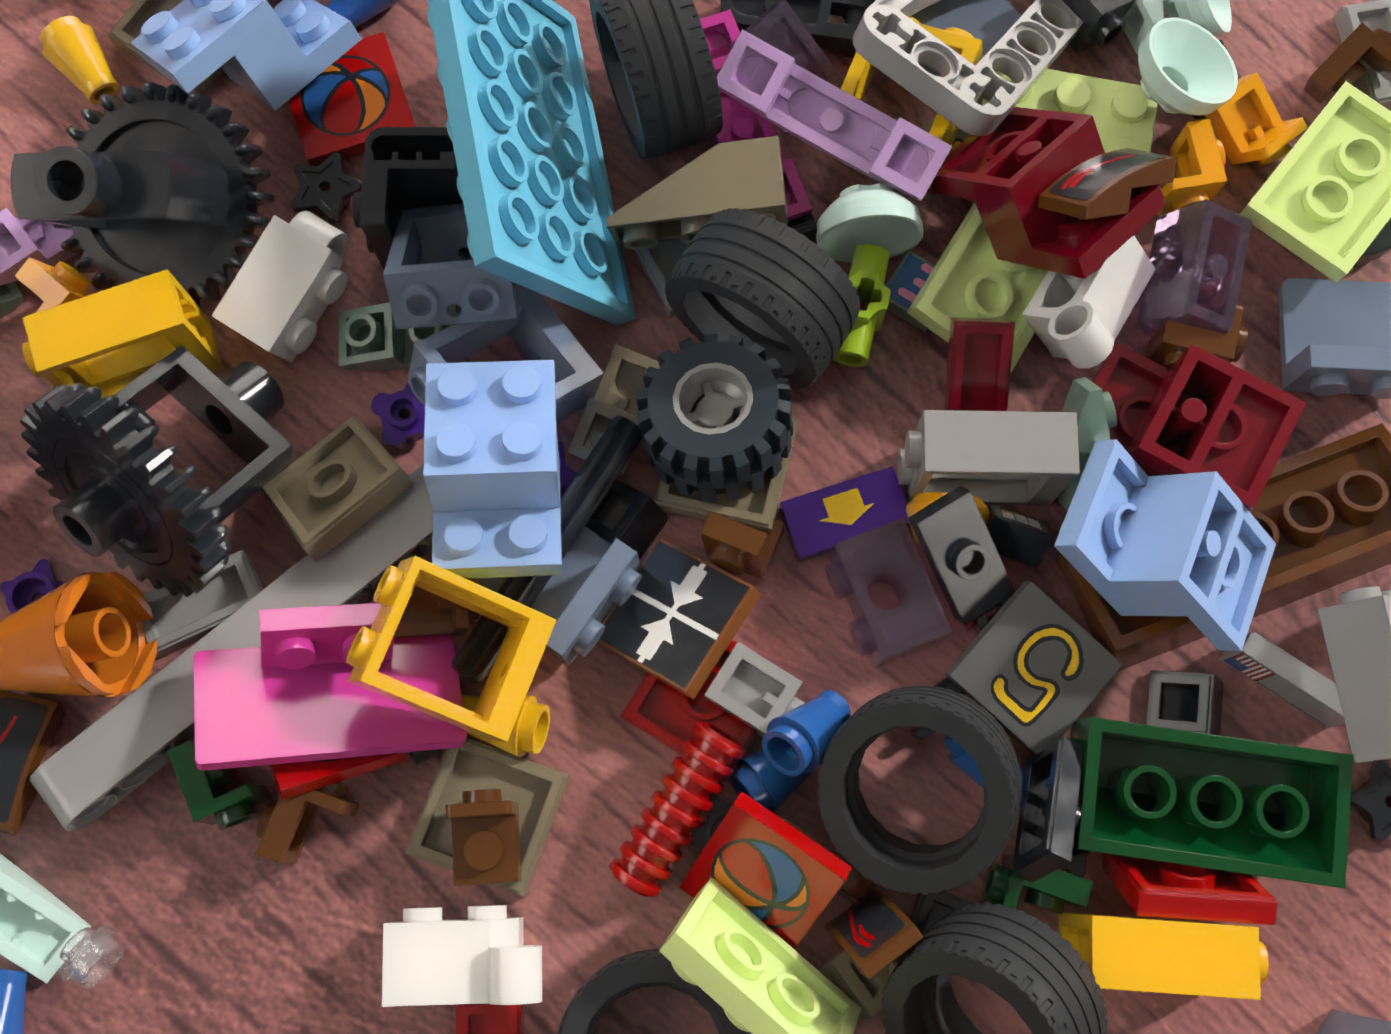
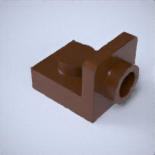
[1303,22,1391,104]
[445,789,522,886]

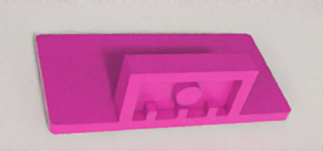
[194,603,467,771]

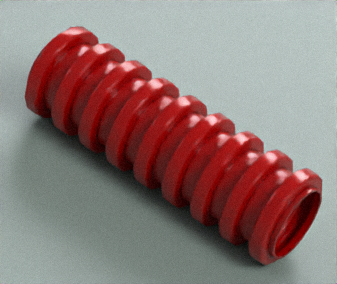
[609,722,745,897]

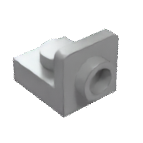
[704,642,805,738]

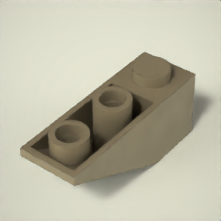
[606,136,788,250]

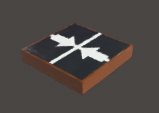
[597,538,761,700]

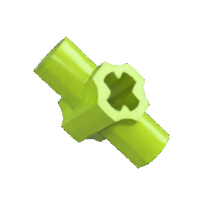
[833,244,891,367]

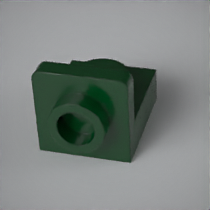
[167,740,271,830]
[983,855,1093,915]

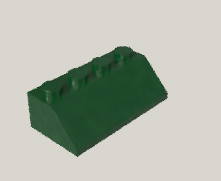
[1070,717,1353,889]

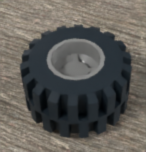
[636,333,793,503]

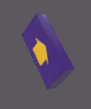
[779,466,910,562]

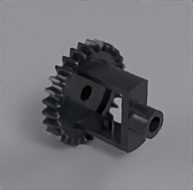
[11,82,275,307]
[20,345,292,597]

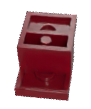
[931,107,1166,279]
[1087,341,1306,512]

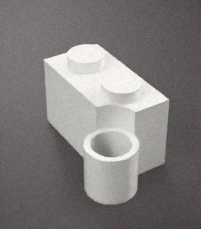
[212,210,348,363]
[1022,236,1156,369]
[382,905,542,1007]

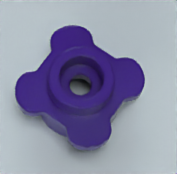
[371,383,425,448]

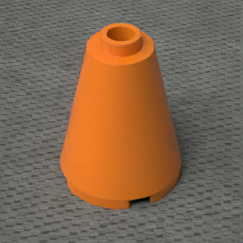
[0,571,157,697]

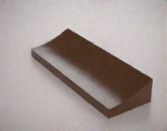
[1055,423,1391,672]

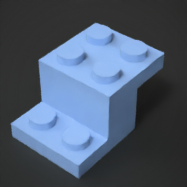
[131,0,362,111]
[423,360,562,579]
[1054,439,1276,651]

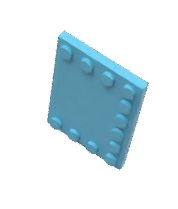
[427,0,637,326]

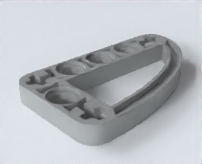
[852,0,1084,136]

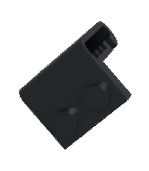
[352,127,463,270]

